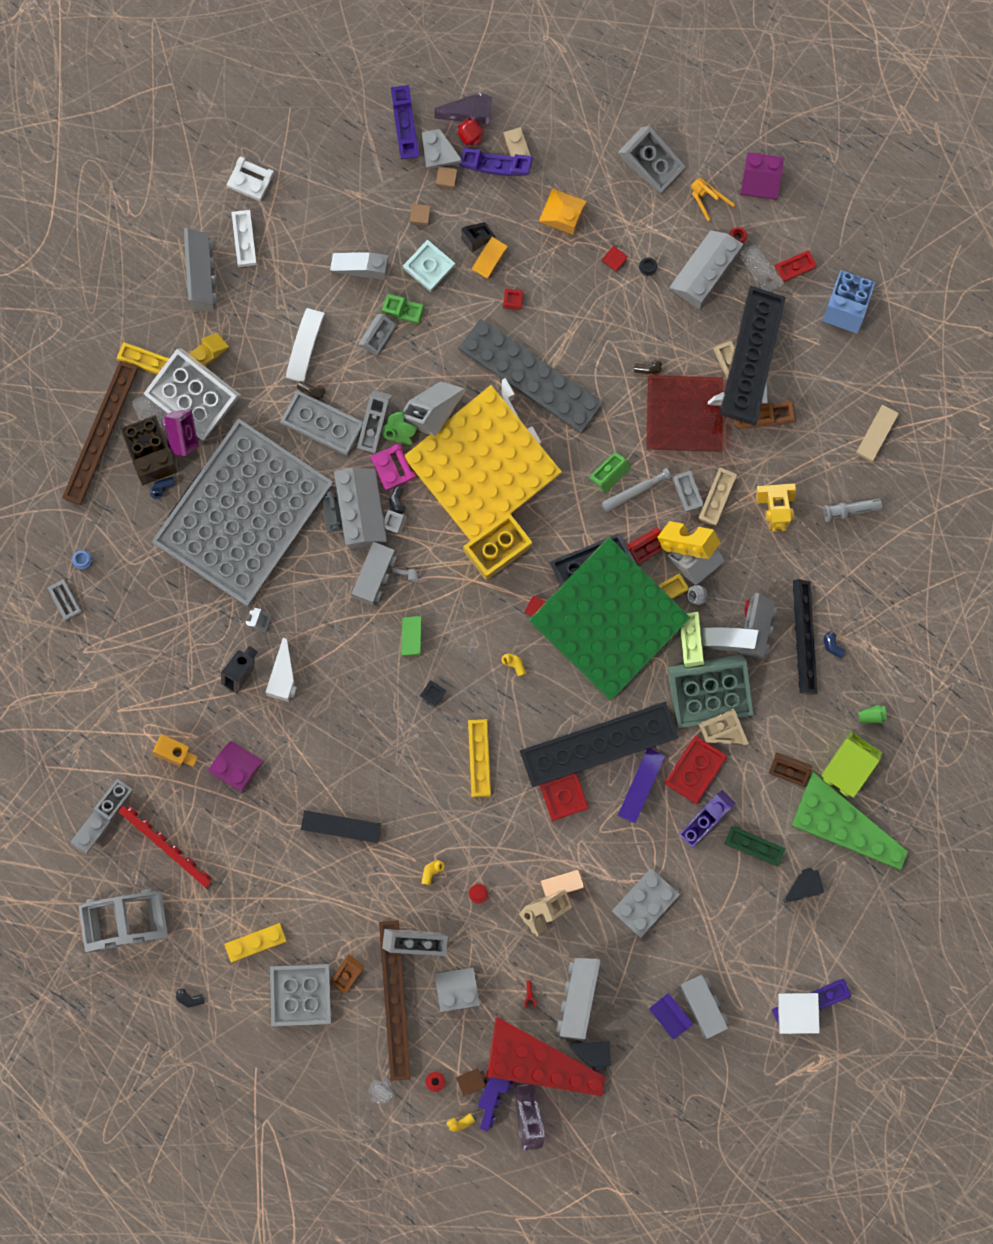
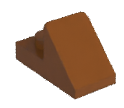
[330,954,365,994]

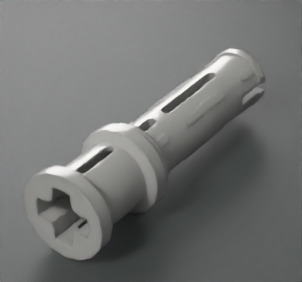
[823,498,882,522]

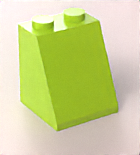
[821,731,883,798]

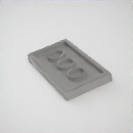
[280,390,363,457]

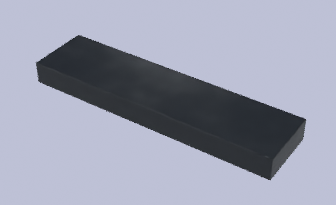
[301,810,381,843]

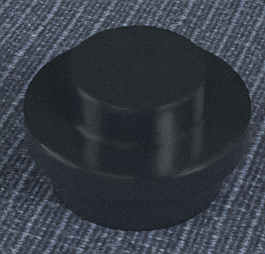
[639,258,658,276]

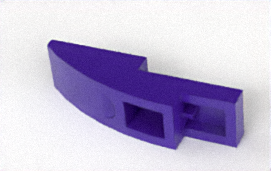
[478,1078,514,1131]

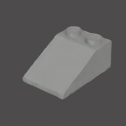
[618,126,686,193]

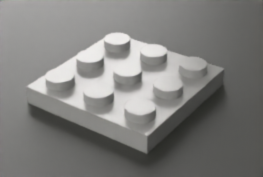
[270,964,331,1027]

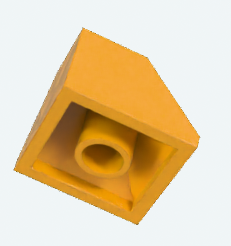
[539,188,587,235]

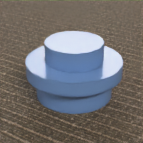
[72,550,92,570]

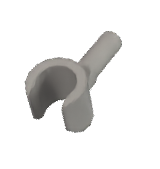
[392,568,418,582]

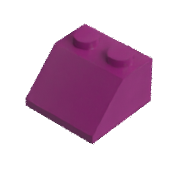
[740,152,784,200]
[163,410,199,456]
[208,741,263,794]

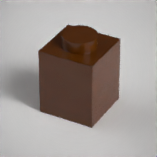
[456,1068,488,1096]

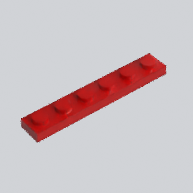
[118,806,212,890]

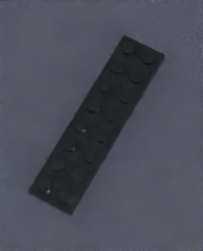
[719,286,786,426]
[520,702,678,788]

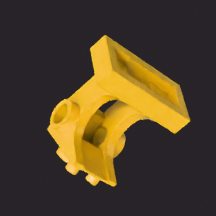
[756,484,796,532]

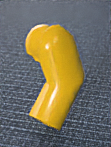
[421,860,445,885]

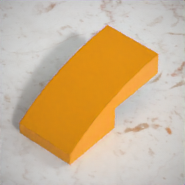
[472,237,508,279]

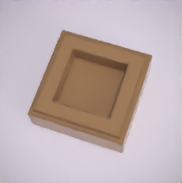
[436,166,457,189]
[410,203,431,226]

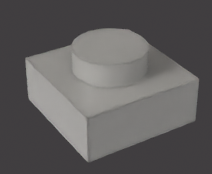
[384,510,407,534]

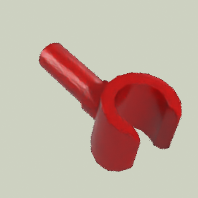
[524,980,536,1008]

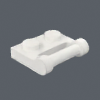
[227,156,274,202]

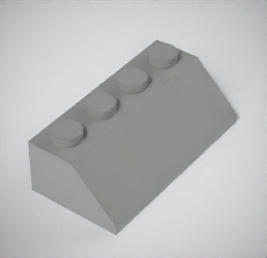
[184,228,217,312]
[669,230,743,309]
[334,468,387,549]

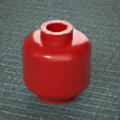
[457,118,484,146]

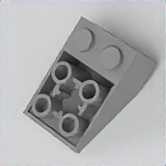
[402,381,466,436]

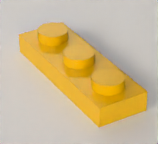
[224,923,287,963]

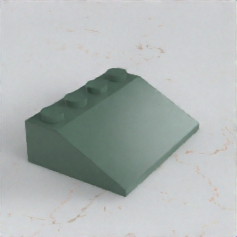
[667,654,753,728]

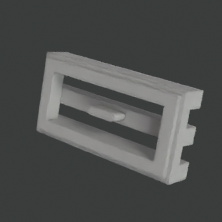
[47,579,82,622]

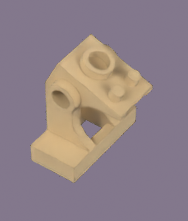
[519,889,572,936]

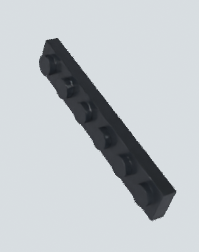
[793,579,818,695]

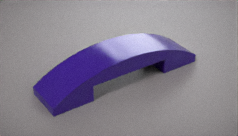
[391,85,419,160]
[459,148,533,176]

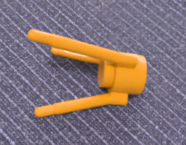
[691,177,735,221]

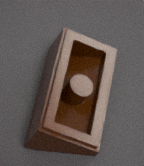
[769,752,812,787]

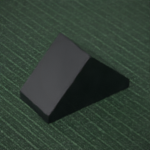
[461,222,496,252]

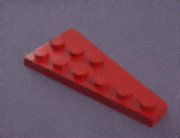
[486,1017,605,1096]

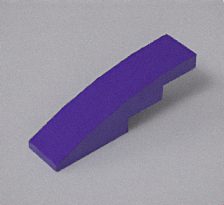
[617,749,665,824]

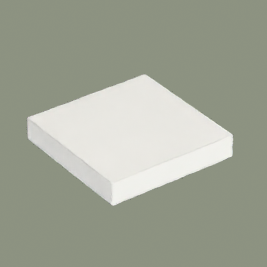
[778,993,819,1034]

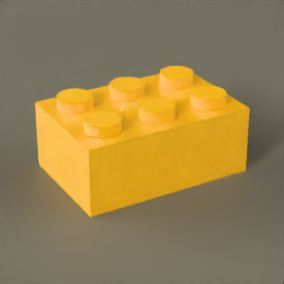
[463,513,532,581]

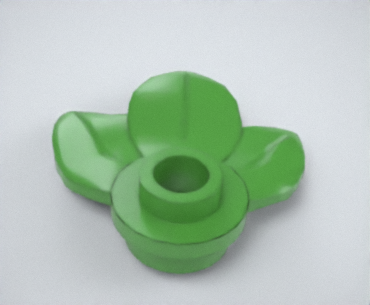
[381,412,417,446]

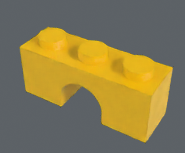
[657,521,721,559]

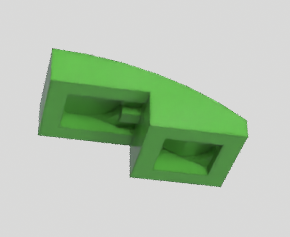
[381,294,425,324]

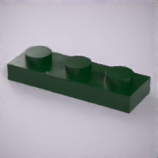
[724,826,786,867]

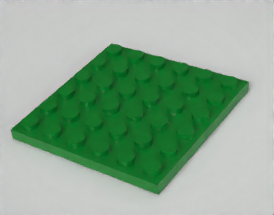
[528,537,691,701]

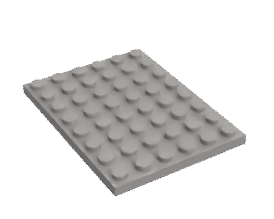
[152,418,333,607]

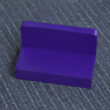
[649,993,693,1039]

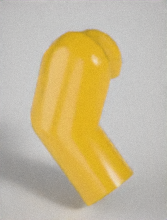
[501,653,527,677]
[446,1113,476,1132]

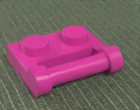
[370,443,417,491]

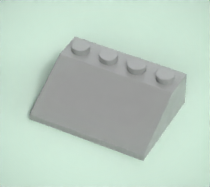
[556,958,600,1042]

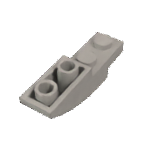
[70,779,133,855]

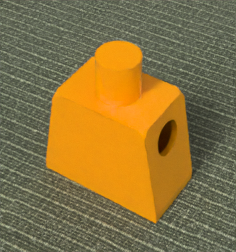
[151,734,198,767]

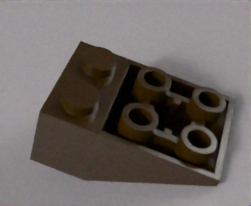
[120,415,177,486]

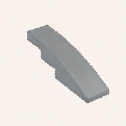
[701,628,762,651]

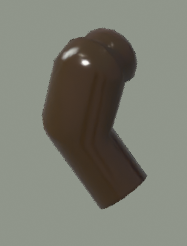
[634,360,662,374]
[297,381,326,399]

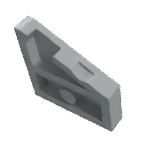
[422,129,462,169]

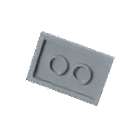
[611,869,680,938]

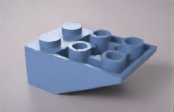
[822,270,876,334]

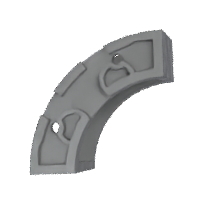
[79,889,168,952]

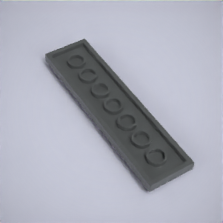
[459,318,603,434]

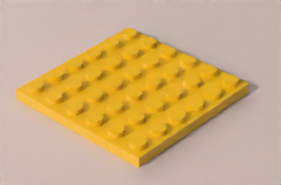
[404,385,562,541]

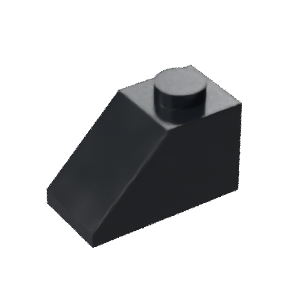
[783,868,824,903]
[569,1041,611,1071]

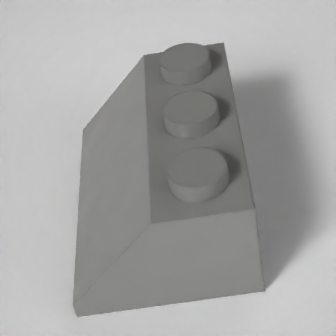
[739,593,777,660]

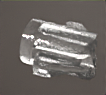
[367,1078,394,1104]

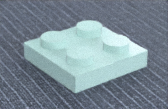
[403,240,455,292]

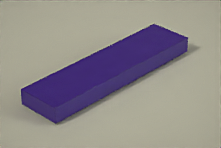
[771,978,852,1026]

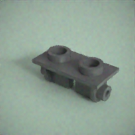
[322,491,343,533]

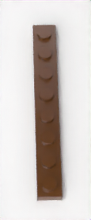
[62,361,138,506]
[379,920,410,1081]

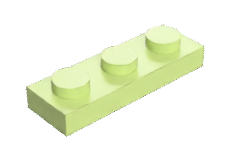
[681,612,704,668]

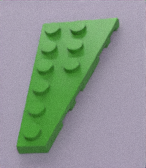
[791,772,908,870]

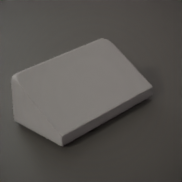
[358,314,396,356]

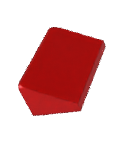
[626,527,663,565]

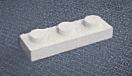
[231,210,257,267]

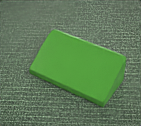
[589,452,631,493]
[401,616,422,656]

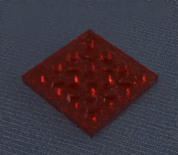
[646,375,723,452]

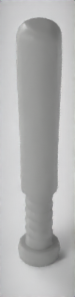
[602,468,672,512]

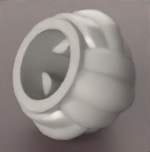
[687,585,708,605]

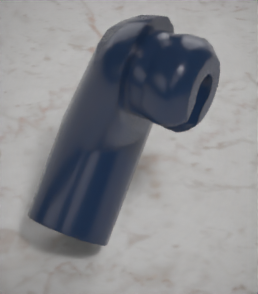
[150,477,175,499]
[823,631,846,658]

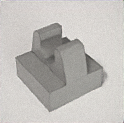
[246,608,272,633]

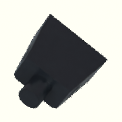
[221,646,258,694]

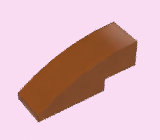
[736,401,797,429]

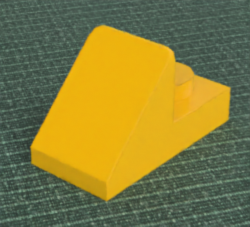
[189,333,229,367]

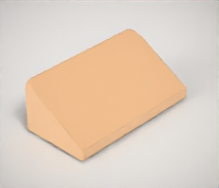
[541,870,584,897]

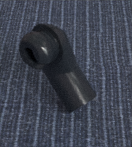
[389,486,406,514]

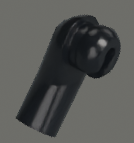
[176,989,205,1008]

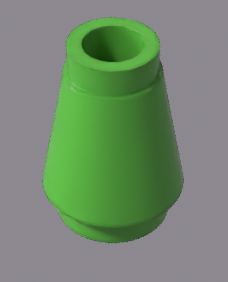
[858,704,887,723]

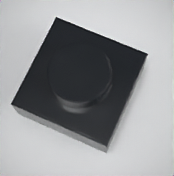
[420,680,446,707]

